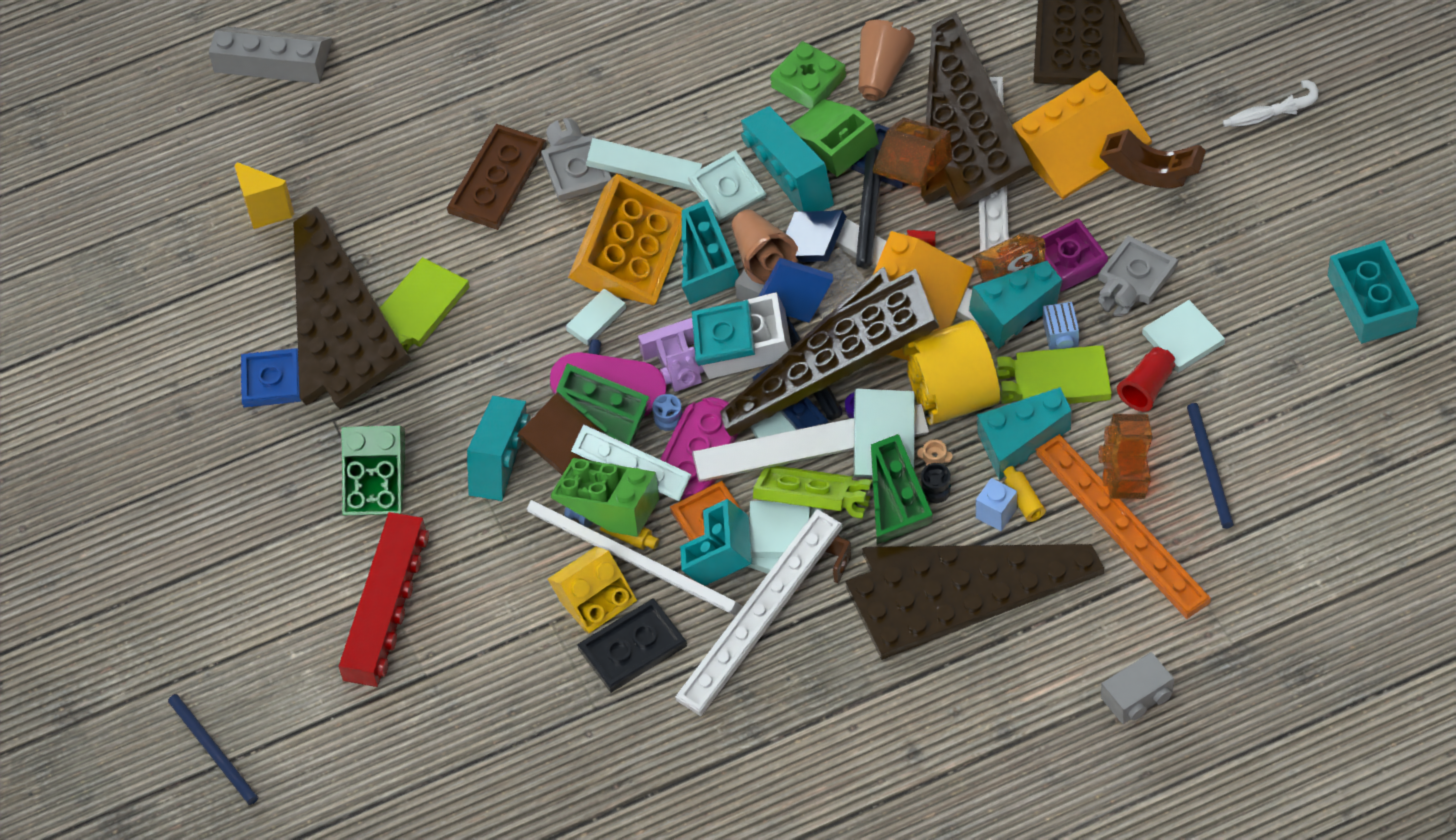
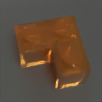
[1098,414,1153,499]

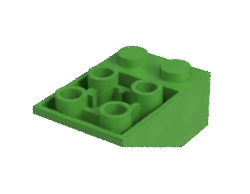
[790,99,879,177]
[551,458,659,537]

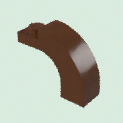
[1099,129,1206,188]

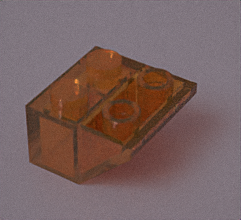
[873,117,952,187]

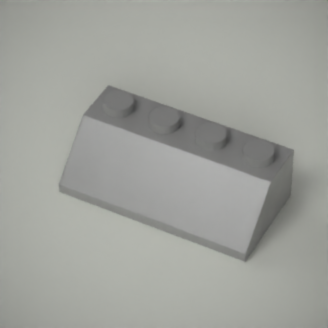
[209,26,332,84]

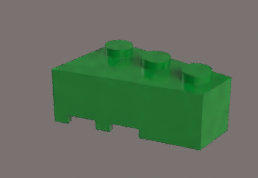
[556,363,650,446]
[871,434,933,545]

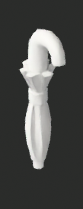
[1223,80,1319,127]

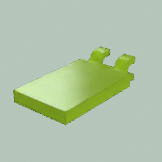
[380,257,470,352]
[996,345,1111,404]
[753,466,872,519]

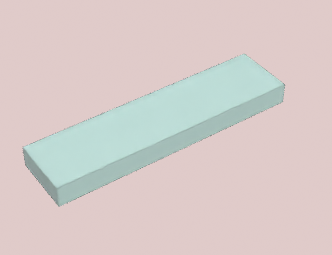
[586,138,702,191]
[571,424,692,501]

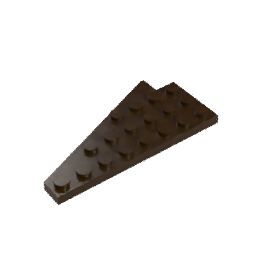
[921,12,1034,211]

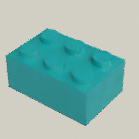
[1327,240,1419,344]

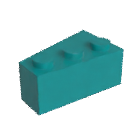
[682,199,740,304]
[969,261,1062,349]
[977,387,1072,481]
[467,395,530,501]

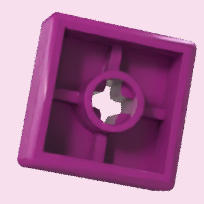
[1030,218,1108,292]

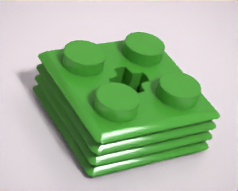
[770,41,846,109]

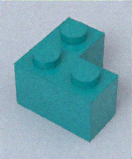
[680,499,752,586]

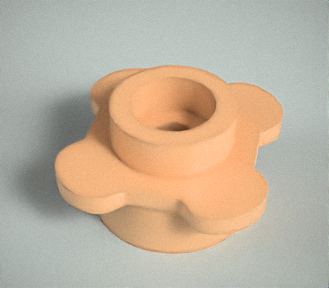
[917,439,952,466]

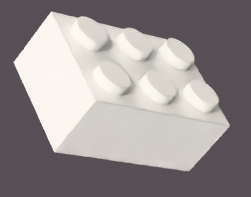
[702,292,791,379]

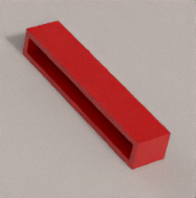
[338,512,429,687]

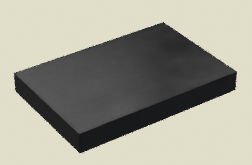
[577,598,687,693]

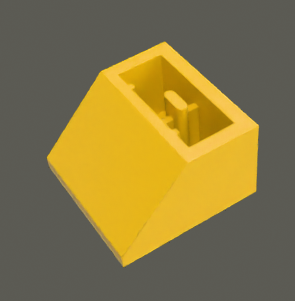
[548,546,637,634]

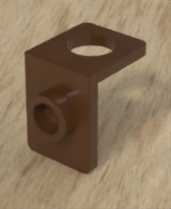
[825,535,851,583]

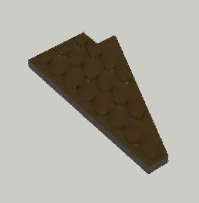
[1033,0,1145,86]
[293,206,411,409]
[720,267,939,437]
[845,544,1104,660]

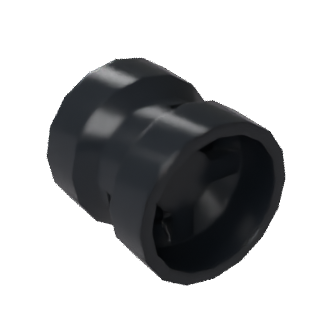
[921,463,951,504]

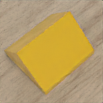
[234,162,295,229]

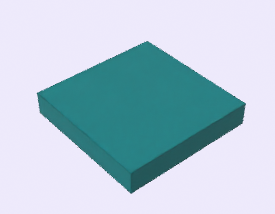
[692,300,755,366]

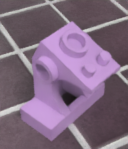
[638,318,704,392]

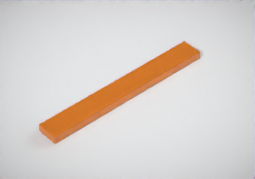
[1036,434,1211,619]

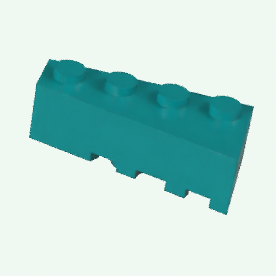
[741,106,834,212]

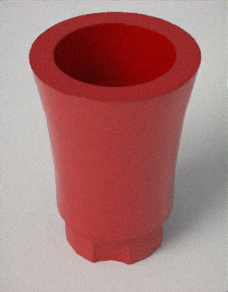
[1117,347,1176,412]

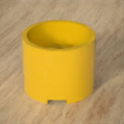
[903,320,1000,425]

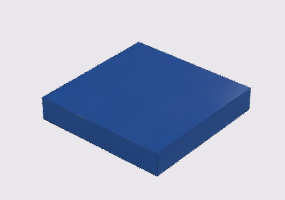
[758,258,833,323]
[241,348,301,408]

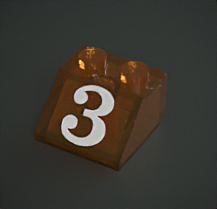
[972,233,1045,283]

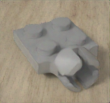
[541,118,611,202]
[1098,235,1178,316]

